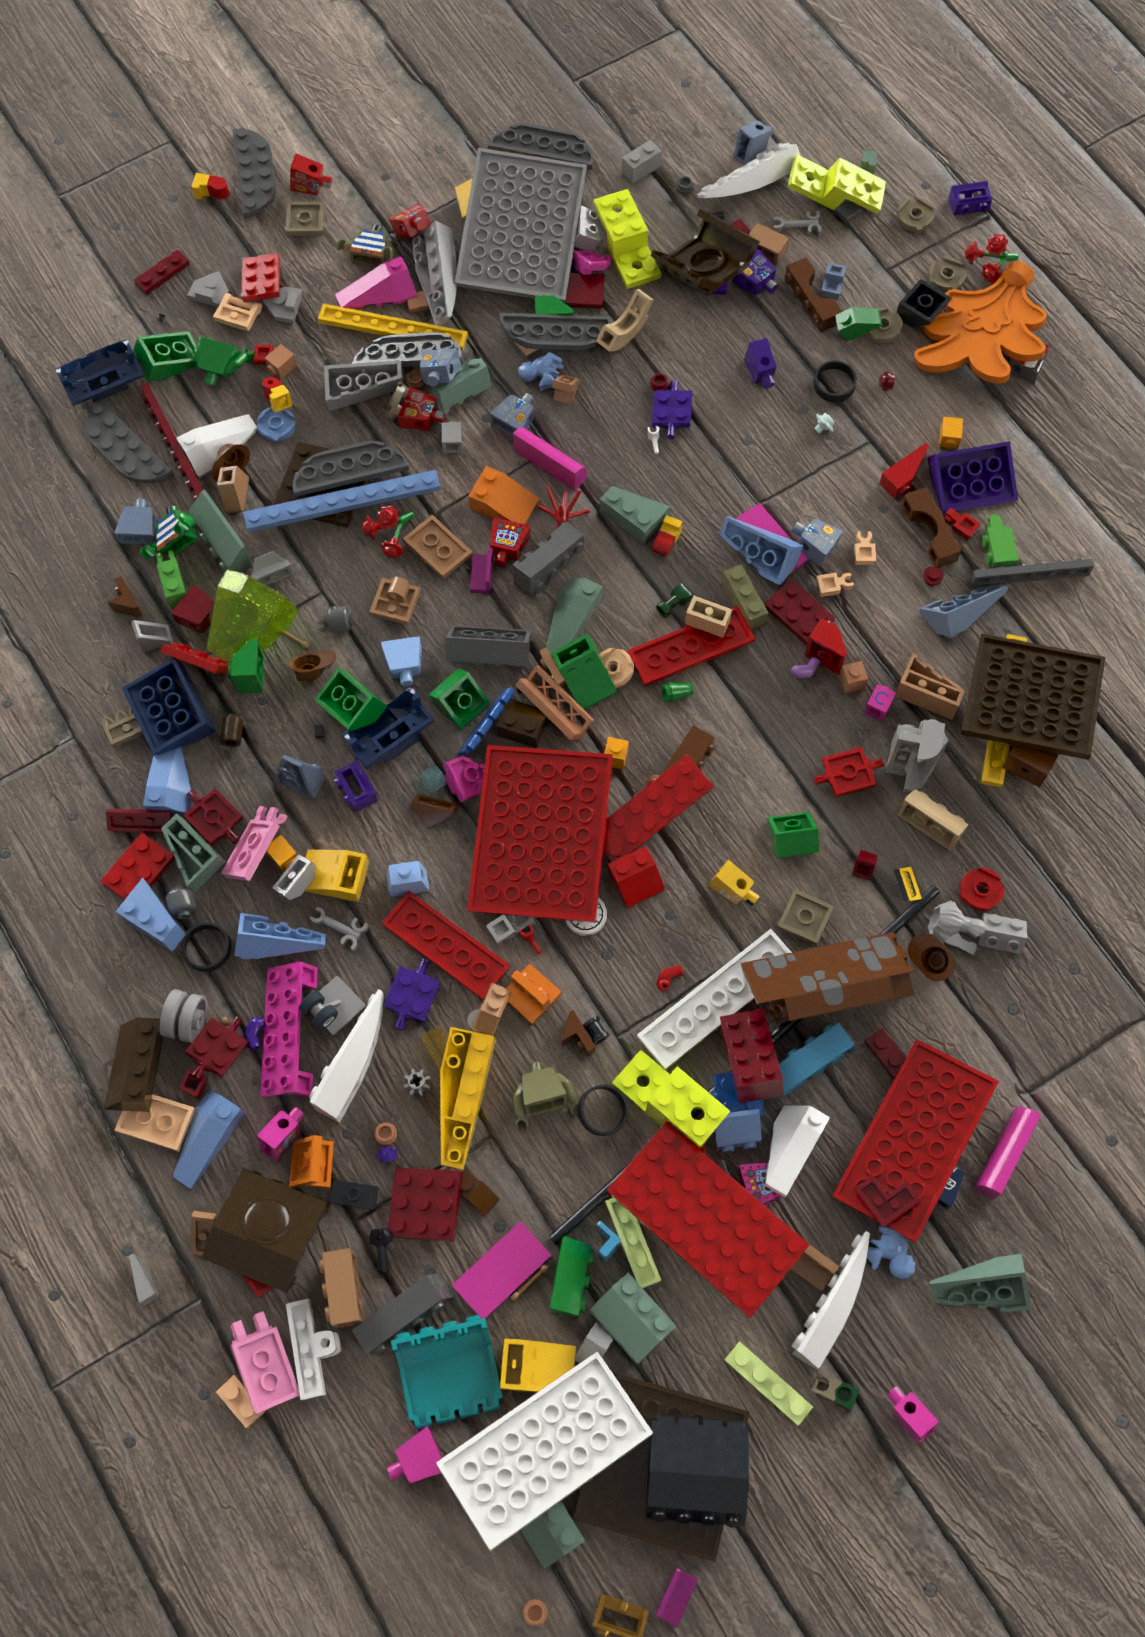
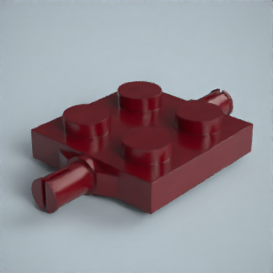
[183,788,244,846]
[185,1017,248,1080]

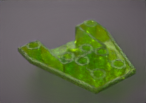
[207,569,299,663]

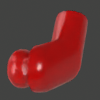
[656,965,683,991]

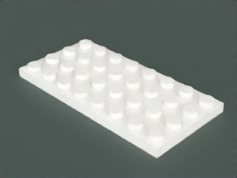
[436,1351,653,1552]

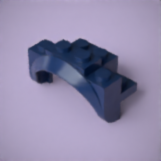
[55,339,144,406]
[341,687,434,770]

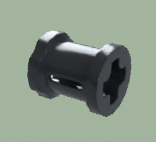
[583,1016,610,1045]

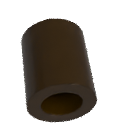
[220,714,243,747]

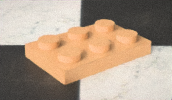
[115,1094,196,1152]

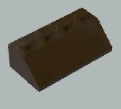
[104,1017,163,1112]

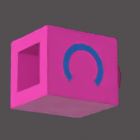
[864,684,896,721]

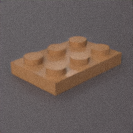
[403,515,473,580]

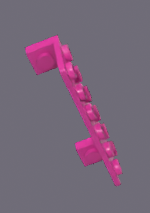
[261,961,318,1098]

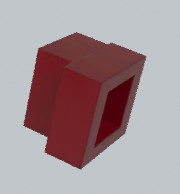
[852,849,878,881]
[179,1069,208,1099]

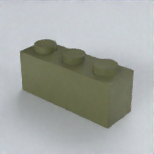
[722,564,768,630]

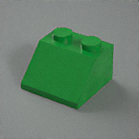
[228,638,264,694]
[428,669,490,729]
[768,812,819,858]

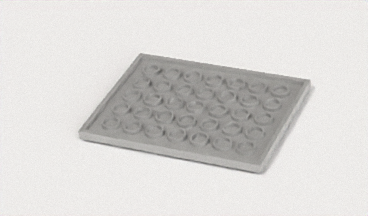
[455,148,587,303]

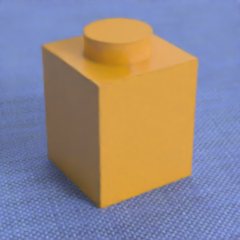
[939,417,963,449]
[604,737,629,770]
[266,835,298,873]

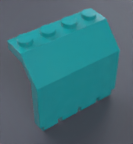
[391,1315,503,1430]

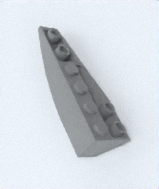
[412,221,457,326]

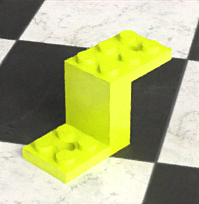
[612,1050,730,1147]

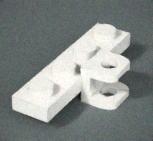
[286,1299,342,1400]

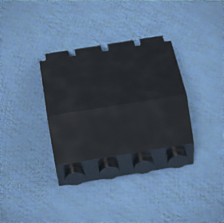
[646,1414,749,1528]

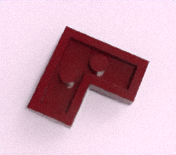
[855,1175,921,1229]

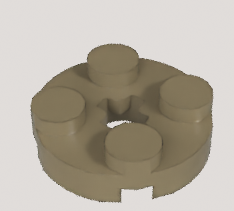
[897,198,935,234]
[928,257,967,292]
[865,307,903,344]
[383,382,409,421]

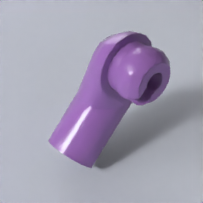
[791,657,821,678]

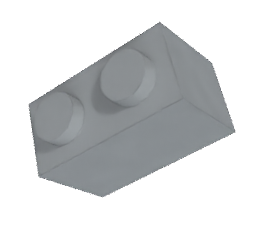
[622,140,662,184]

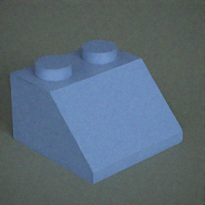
[712,1109,762,1153]

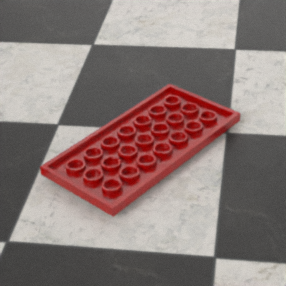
[832,1039,999,1243]
[606,1121,810,1319]

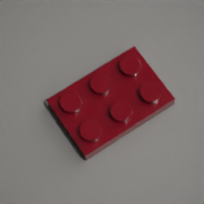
[764,579,836,646]

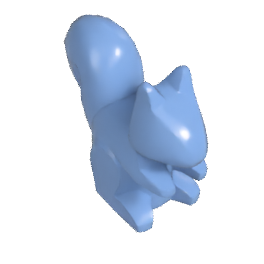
[518,352,564,391]
[867,1226,915,1279]

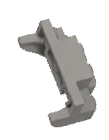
[885,719,949,792]

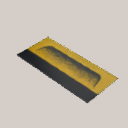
[894,867,922,902]

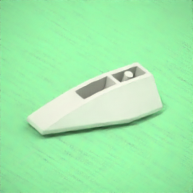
[697,143,801,198]
[309,989,385,1123]
[791,1231,870,1370]

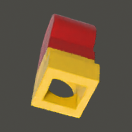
[192,173,229,200]
[262,377,292,413]
[652,515,683,557]

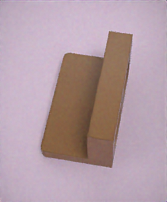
[790,1245,839,1291]

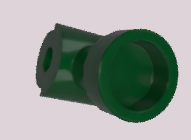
[656,583,694,618]

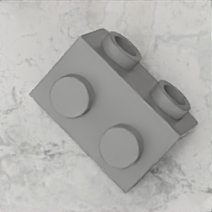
[979,913,1027,954]

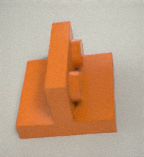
[506,964,562,1025]
[289,1135,334,1188]

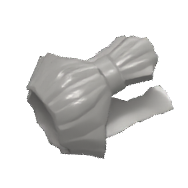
[927,901,986,955]

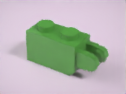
[982,514,1019,569]
[156,550,187,609]

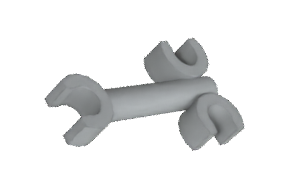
[773,211,822,237]
[310,907,368,952]

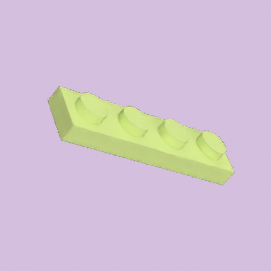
[605,1198,661,1288]
[724,1341,813,1426]

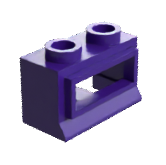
[948,181,992,216]
[334,759,378,812]

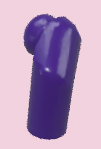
[245,1017,265,1051]

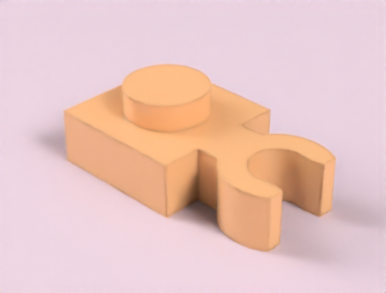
[854,531,876,565]
[816,573,854,597]

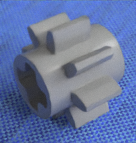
[403,1069,431,1097]

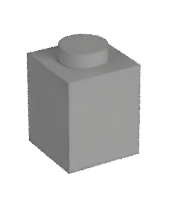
[442,421,463,453]

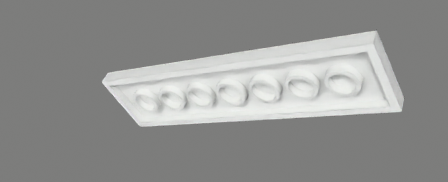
[637,929,792,1070]

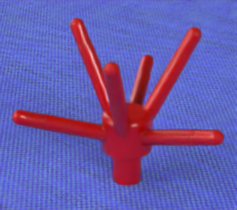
[538,486,590,528]

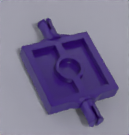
[652,380,693,439]
[383,959,440,1031]

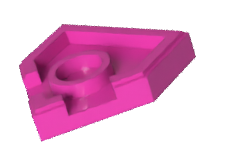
[572,250,612,275]
[443,756,485,802]

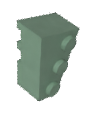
[430,358,492,414]
[600,486,671,545]
[161,814,226,892]

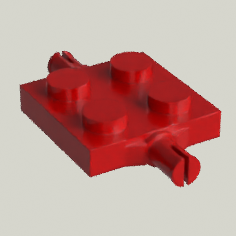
[814,747,884,798]

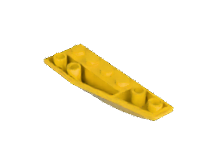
[440,1027,496,1170]

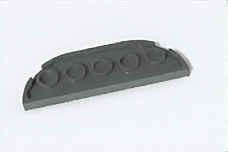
[488,123,593,170]
[232,128,277,219]
[499,313,611,350]
[352,332,463,367]
[86,399,173,483]
[293,441,409,497]

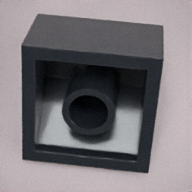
[896,279,952,327]

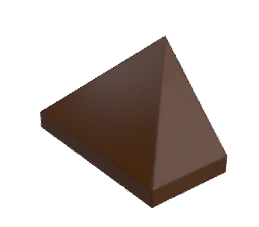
[411,794,457,829]

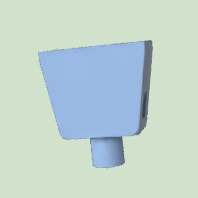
[381,636,422,686]
[387,861,430,897]

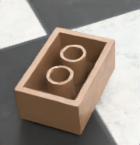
[319,1248,365,1329]

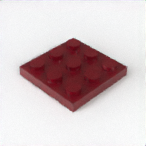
[388,1167,463,1242]

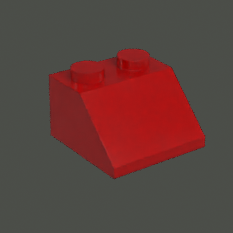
[804,619,847,675]
[608,846,665,909]

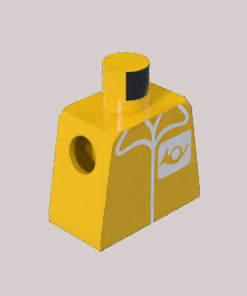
[708,860,760,906]

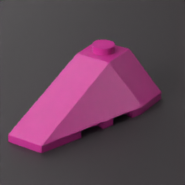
[335,257,417,309]

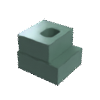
[860,151,878,175]

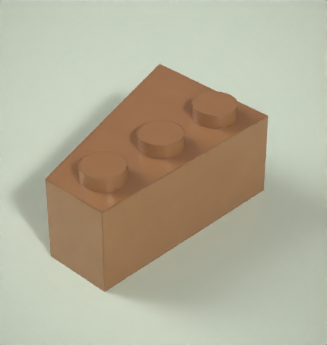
[895,652,965,720]

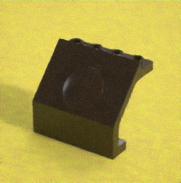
[651,209,760,297]
[201,1169,331,1293]

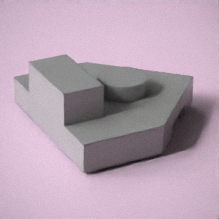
[187,271,230,307]
[262,286,303,324]

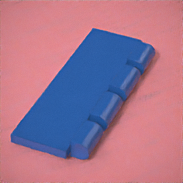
[457,687,515,757]

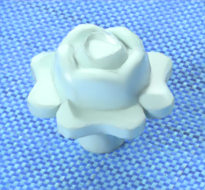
[814,413,834,433]

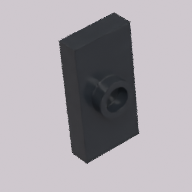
[329,1180,379,1211]

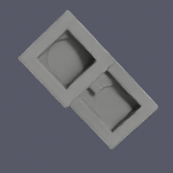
[486,914,536,944]

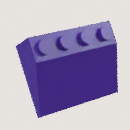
[927,441,1018,514]

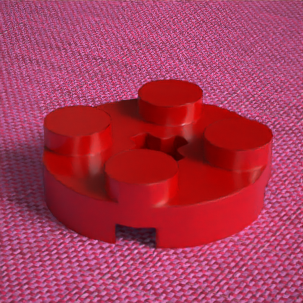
[959,868,1004,912]

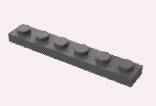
[970,558,1094,587]

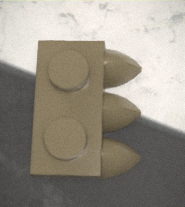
[103,707,143,748]

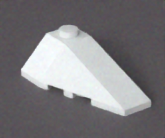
[177,414,258,479]
[765,1106,830,1197]

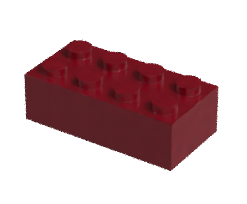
[720,1009,784,1103]

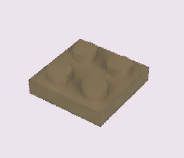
[285,202,325,236]
[777,889,834,946]

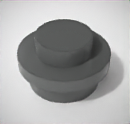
[676,176,694,194]

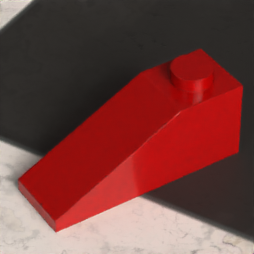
[879,442,929,499]

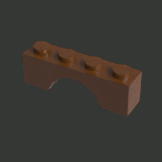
[784,257,843,332]
[901,487,961,568]

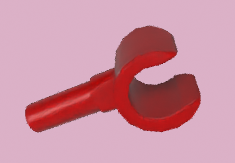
[520,925,542,955]

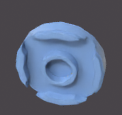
[257,407,296,442]

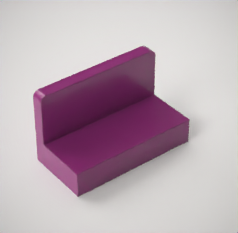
[470,548,494,594]
[655,1567,698,1628]

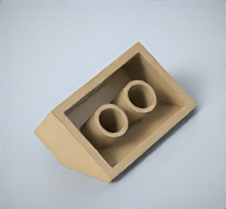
[898,789,968,851]

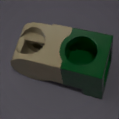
[811,1373,860,1412]

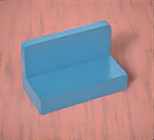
[597,1221,621,1263]

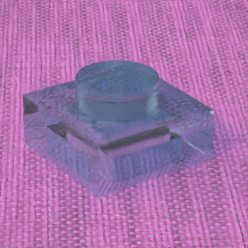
[418,764,447,794]

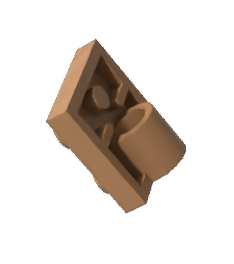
[370,577,421,625]

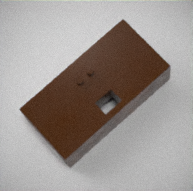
[1002,745,1059,788]

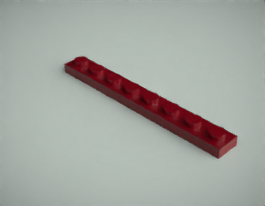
[140,383,203,501]

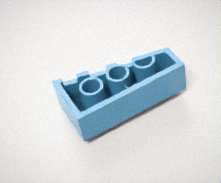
[778,1023,857,1098]

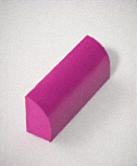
[513,427,587,491]
[973,1107,1042,1200]

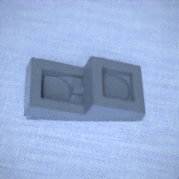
[820,262,847,300]

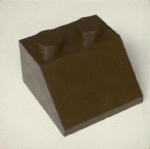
[497,699,548,748]

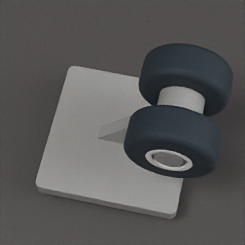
[299,976,366,1035]

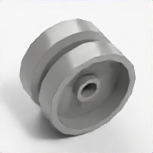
[159,989,207,1043]

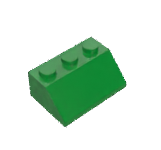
[314,667,388,731]
[550,1236,594,1318]

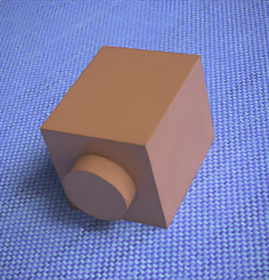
[265,344,297,380]
[839,661,868,694]

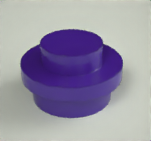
[375,1146,398,1163]

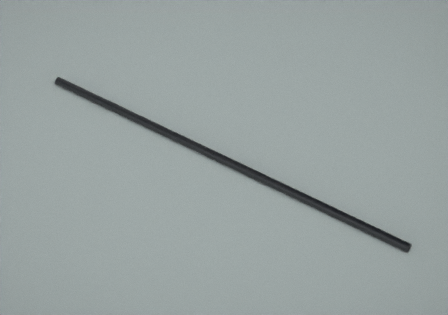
[549,885,940,1245]

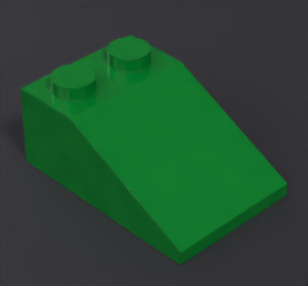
[133,331,197,381]

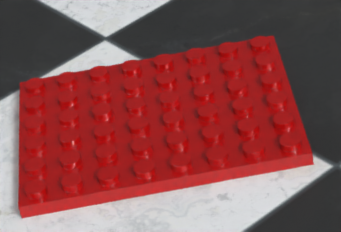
[467,745,613,923]

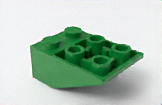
[551,633,618,710]

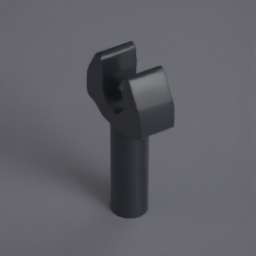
[369,1228,393,1273]

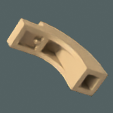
[596,289,654,352]

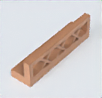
[515,665,594,740]

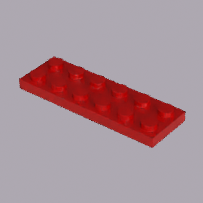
[628,606,755,687]
[603,754,714,862]
[382,891,511,1001]

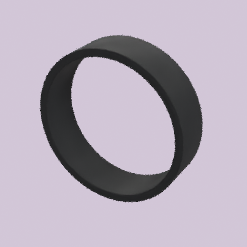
[813,360,857,402]
[181,923,231,972]
[577,1084,629,1136]

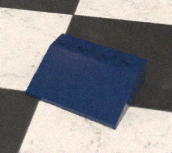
[122,657,216,756]

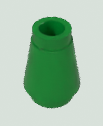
[662,682,694,703]

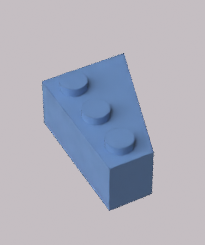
[115,878,185,952]

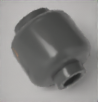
[323,606,354,633]
[166,886,196,920]

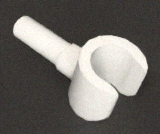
[648,426,659,454]

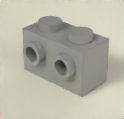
[574,206,602,251]

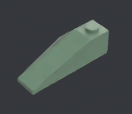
[546,578,603,652]
[930,1254,1032,1312]

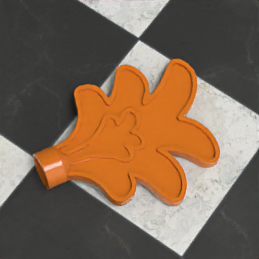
[914,261,1047,384]

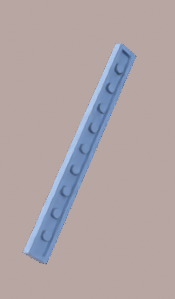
[243,470,441,532]

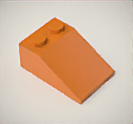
[468,466,539,525]

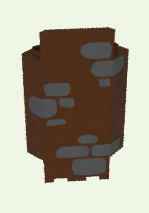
[741,932,915,1024]

